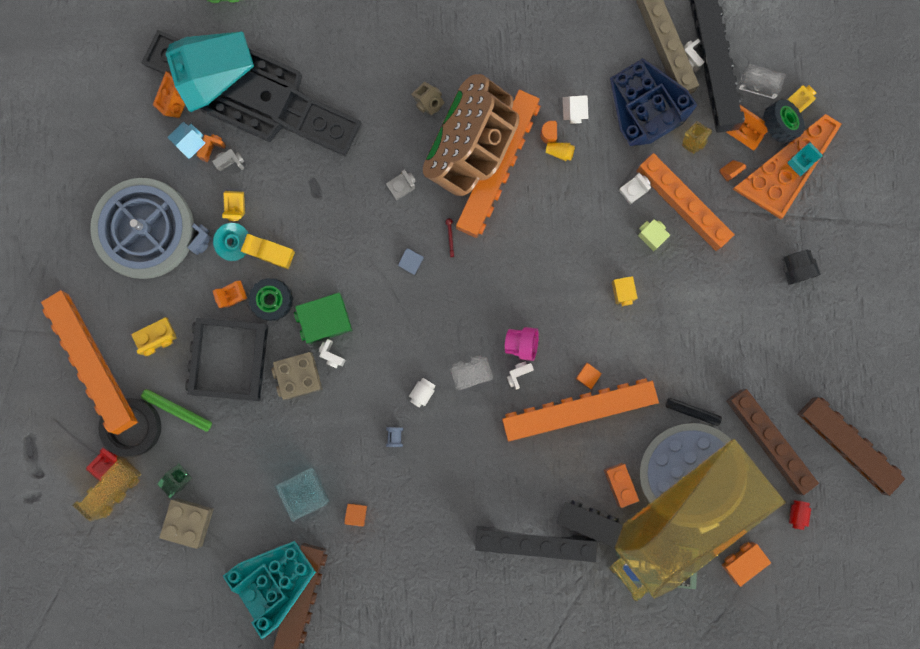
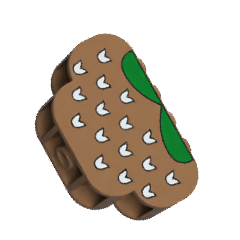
[423,74,519,196]

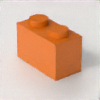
[604,463,639,508]
[722,542,771,587]

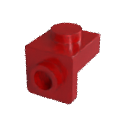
[86,448,118,482]

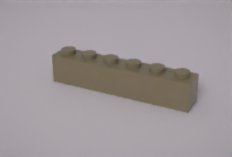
[636,0,699,94]

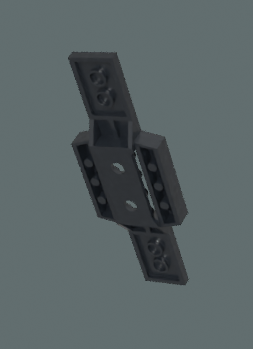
[141,30,362,157]

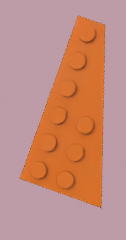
[733,114,842,219]

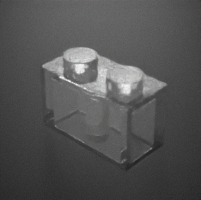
[738,64,786,99]
[450,355,494,391]

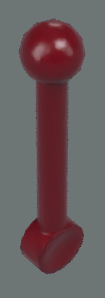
[445,218,454,257]

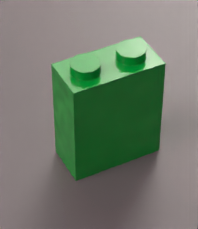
[294,293,353,344]

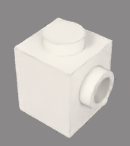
[563,96,588,124]

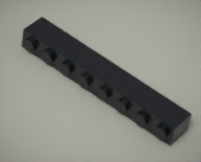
[689,0,745,133]

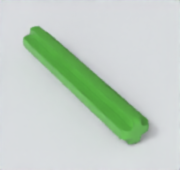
[141,389,212,431]

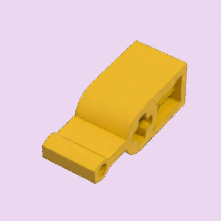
[241,234,295,270]

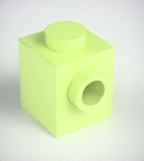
[638,219,670,251]

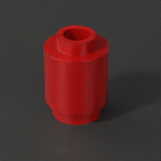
[789,500,811,530]

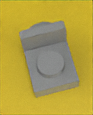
[386,169,416,201]

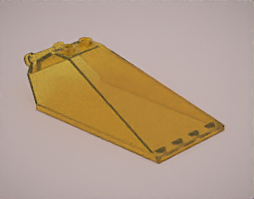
[609,438,786,601]

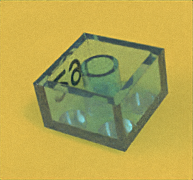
[275,467,330,522]

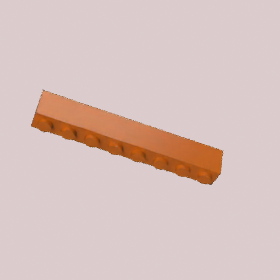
[456,90,541,238]
[41,290,138,435]
[502,378,659,442]

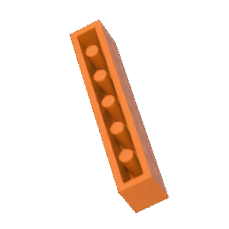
[637,153,735,251]

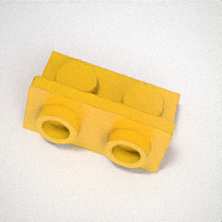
[131,317,177,356]

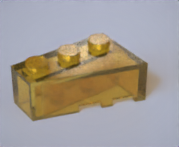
[72,459,141,521]

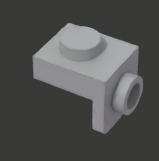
[212,149,244,171]

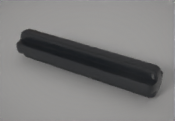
[666,398,722,426]

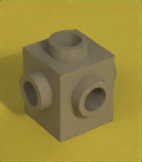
[411,81,445,116]

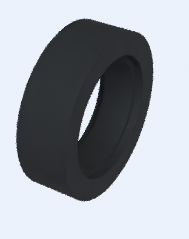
[98,398,161,457]

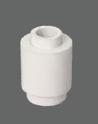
[409,378,435,408]

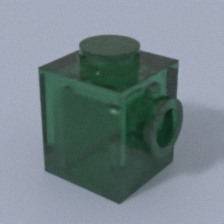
[158,464,192,498]

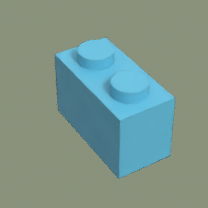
[167,122,205,159]

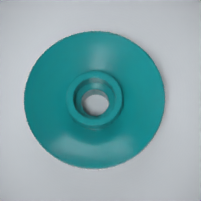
[213,223,249,261]

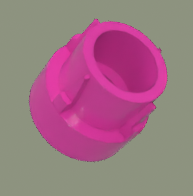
[505,327,539,361]

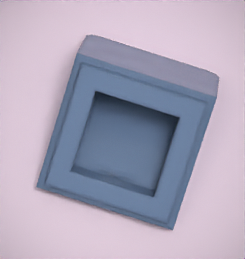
[398,248,424,275]

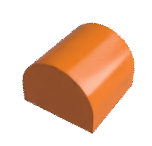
[541,121,557,144]

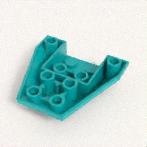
[165,31,254,112]
[223,541,316,639]

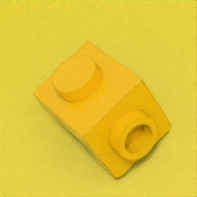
[222,191,245,221]

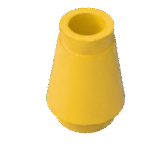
[546,142,575,161]

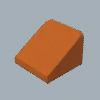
[719,160,746,181]
[575,363,602,389]
[344,504,367,526]

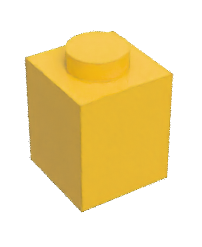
[612,276,638,306]

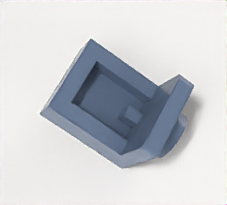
[187,223,212,255]

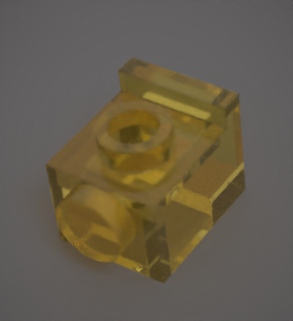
[682,121,712,154]

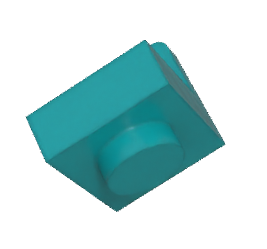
[787,142,823,176]

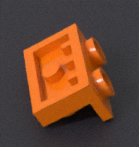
[153,71,185,118]

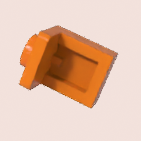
[196,134,226,162]
[213,281,247,308]

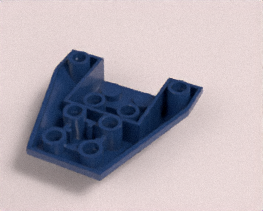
[610,58,697,146]

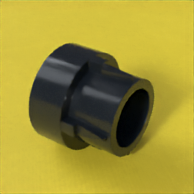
[782,249,821,285]

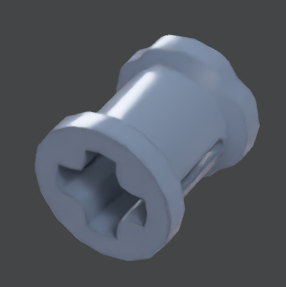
[386,427,403,447]

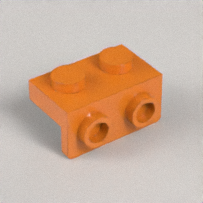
[727,105,768,151]

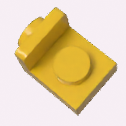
[787,85,816,113]

